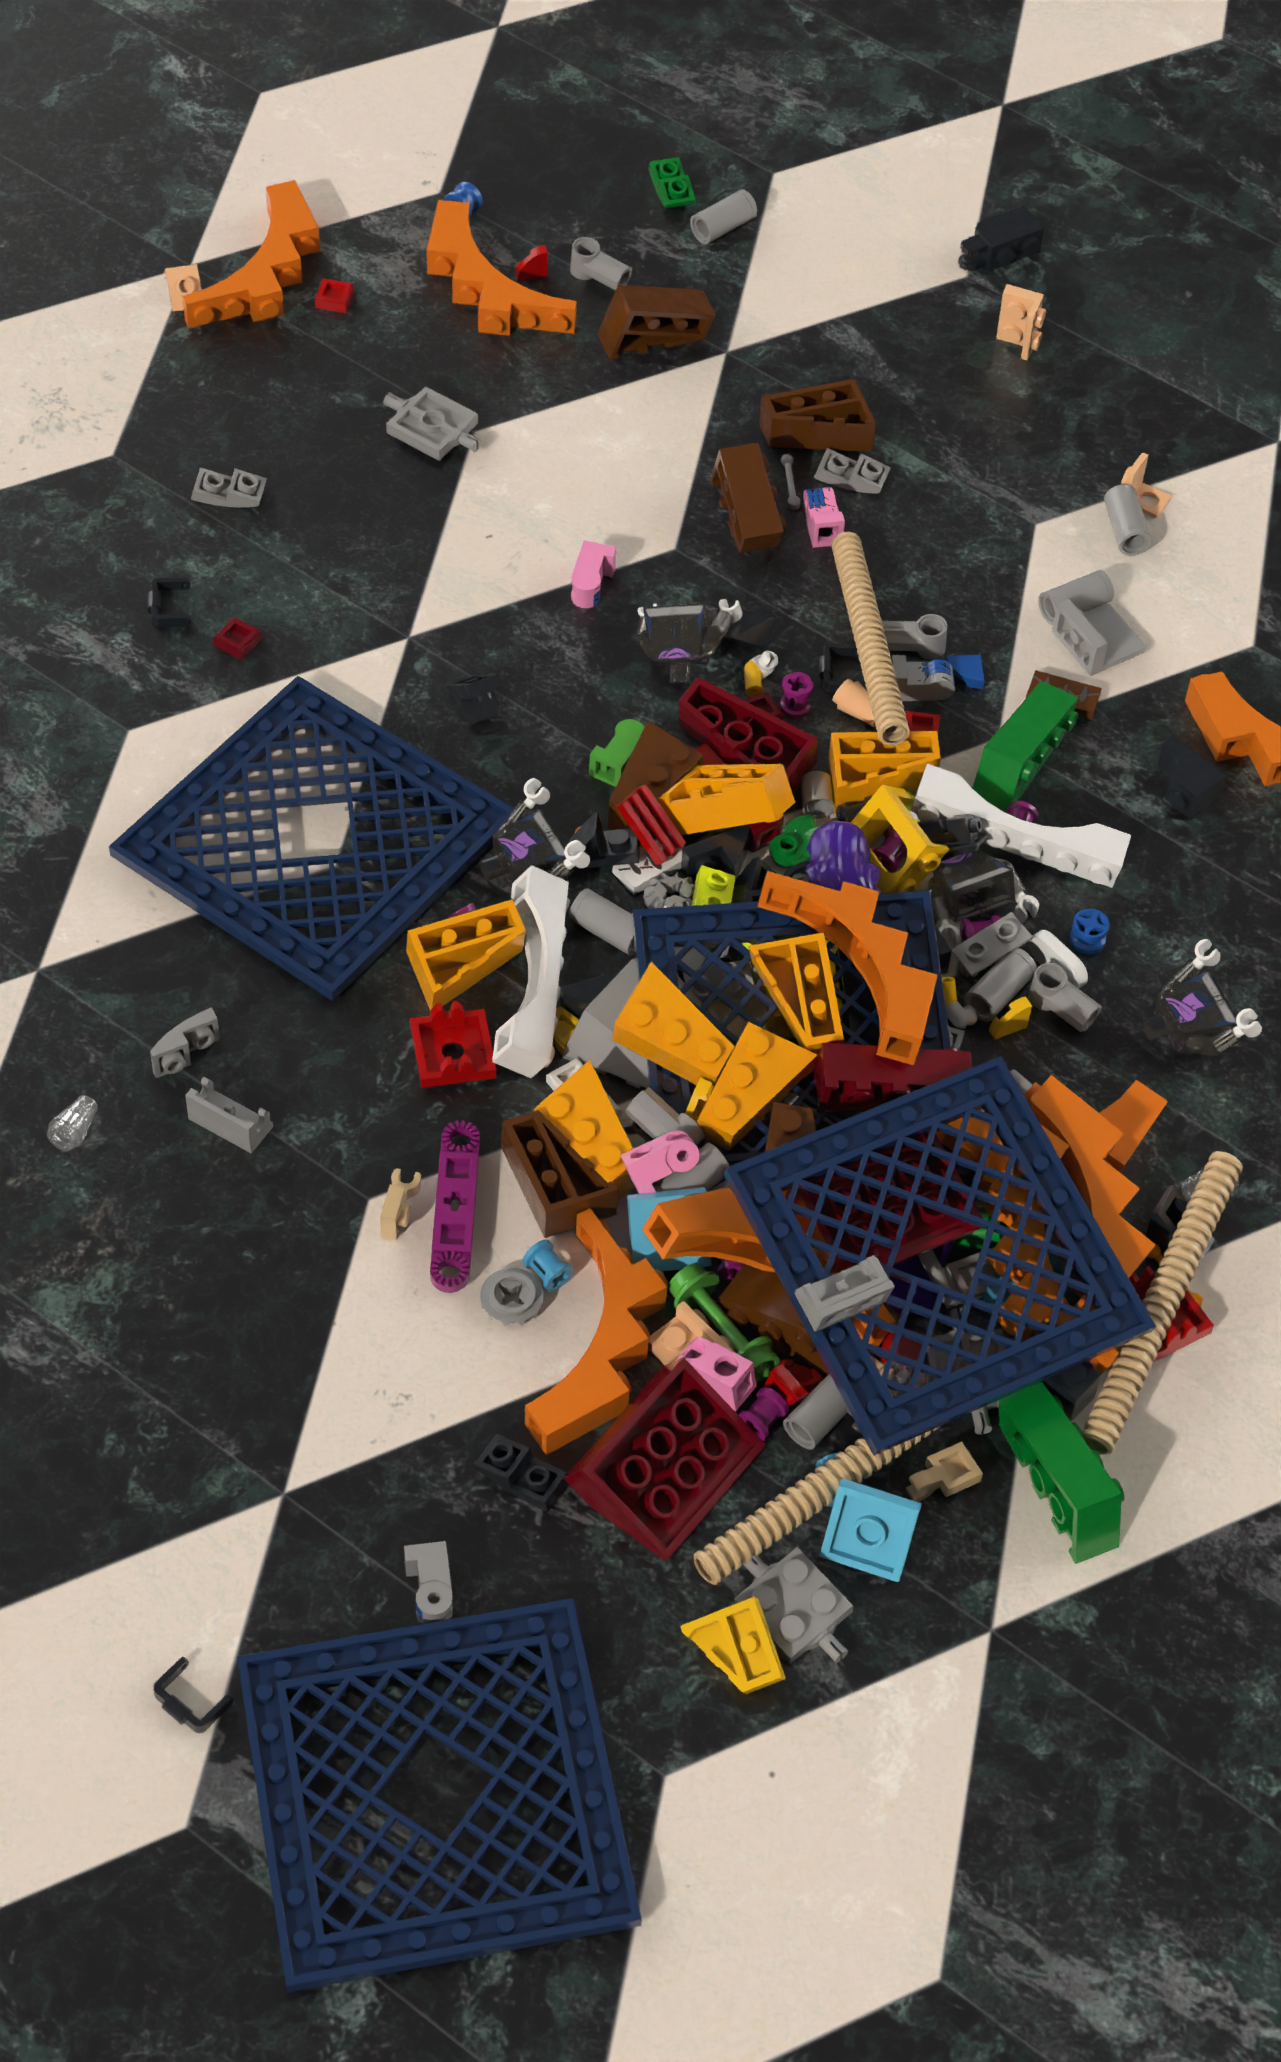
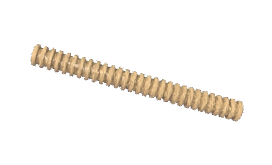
[831,532,910,746]
[1082,1151,1243,1455]
[694,1362,973,1585]

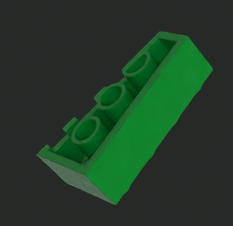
[972,681,1079,813]
[998,1382,1125,1564]

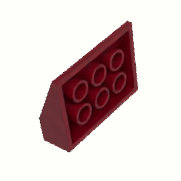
[785,1131,983,1274]
[564,1357,766,1561]

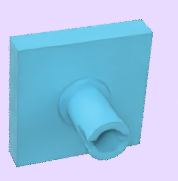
[627,1187,712,1271]
[819,1478,922,1582]

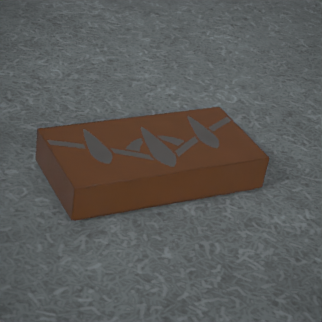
[1026,670,1102,721]

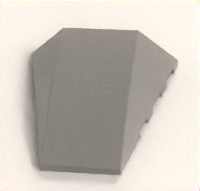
[562,958,736,1098]

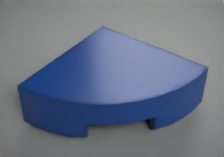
[946,655,985,689]

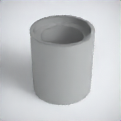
[800,771,835,819]

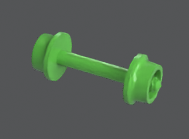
[668,1263,780,1384]

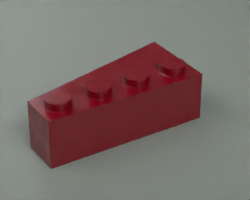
[679,677,818,794]
[814,1043,972,1113]

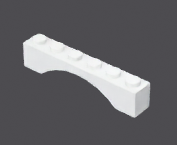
[910,763,1131,888]
[492,865,570,1078]

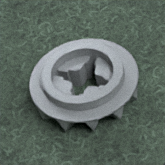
[644,872,695,908]
[480,1268,544,1327]

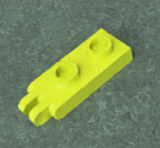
[692,865,736,947]

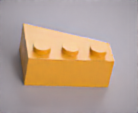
[828,731,941,815]
[658,764,795,835]
[406,899,526,1011]
[749,932,845,1057]
[612,962,735,1089]
[697,1022,818,1151]
[533,1060,634,1201]

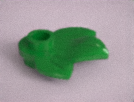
[769,815,821,875]

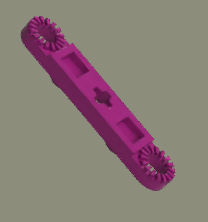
[430,1120,480,1293]

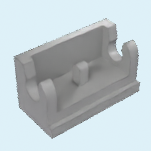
[185,1077,273,1153]
[794,1255,895,1332]

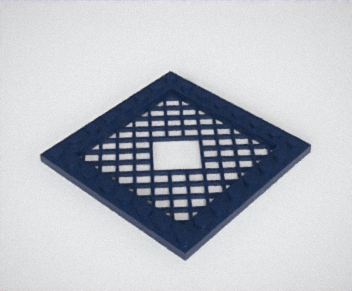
[109,676,518,1001]
[632,891,968,1189]
[724,1056,1156,1456]
[237,1598,642,1992]

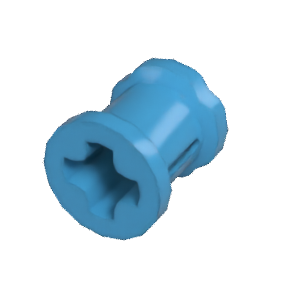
[522,1239,574,1292]

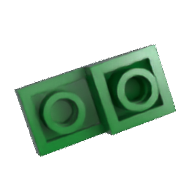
[649,157,696,208]

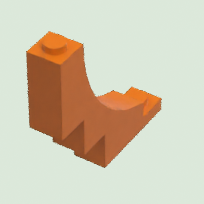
[1185,671,1281,786]
[1024,1075,1156,1312]

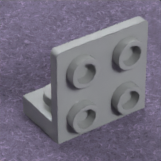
[1052,599,1146,676]

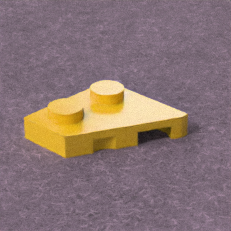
[680,1597,786,1694]

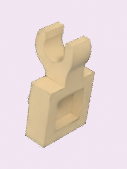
[380,1168,421,1240]
[906,1442,983,1502]

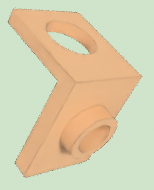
[164,264,201,312]
[1121,452,1171,518]

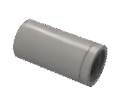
[690,189,757,244]
[1104,484,1152,556]
[1038,570,1114,625]
[569,888,636,956]
[964,948,1037,1022]
[652,1142,730,1192]
[783,1373,849,1450]

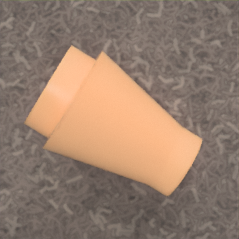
[832,679,876,727]

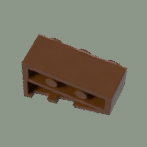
[597,285,715,360]
[710,442,786,553]
[501,1110,619,1238]
[719,1264,829,1378]

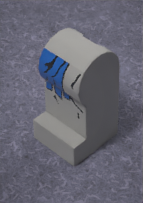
[891,655,955,701]
[404,1541,453,1624]

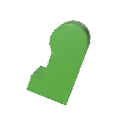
[589,719,644,787]

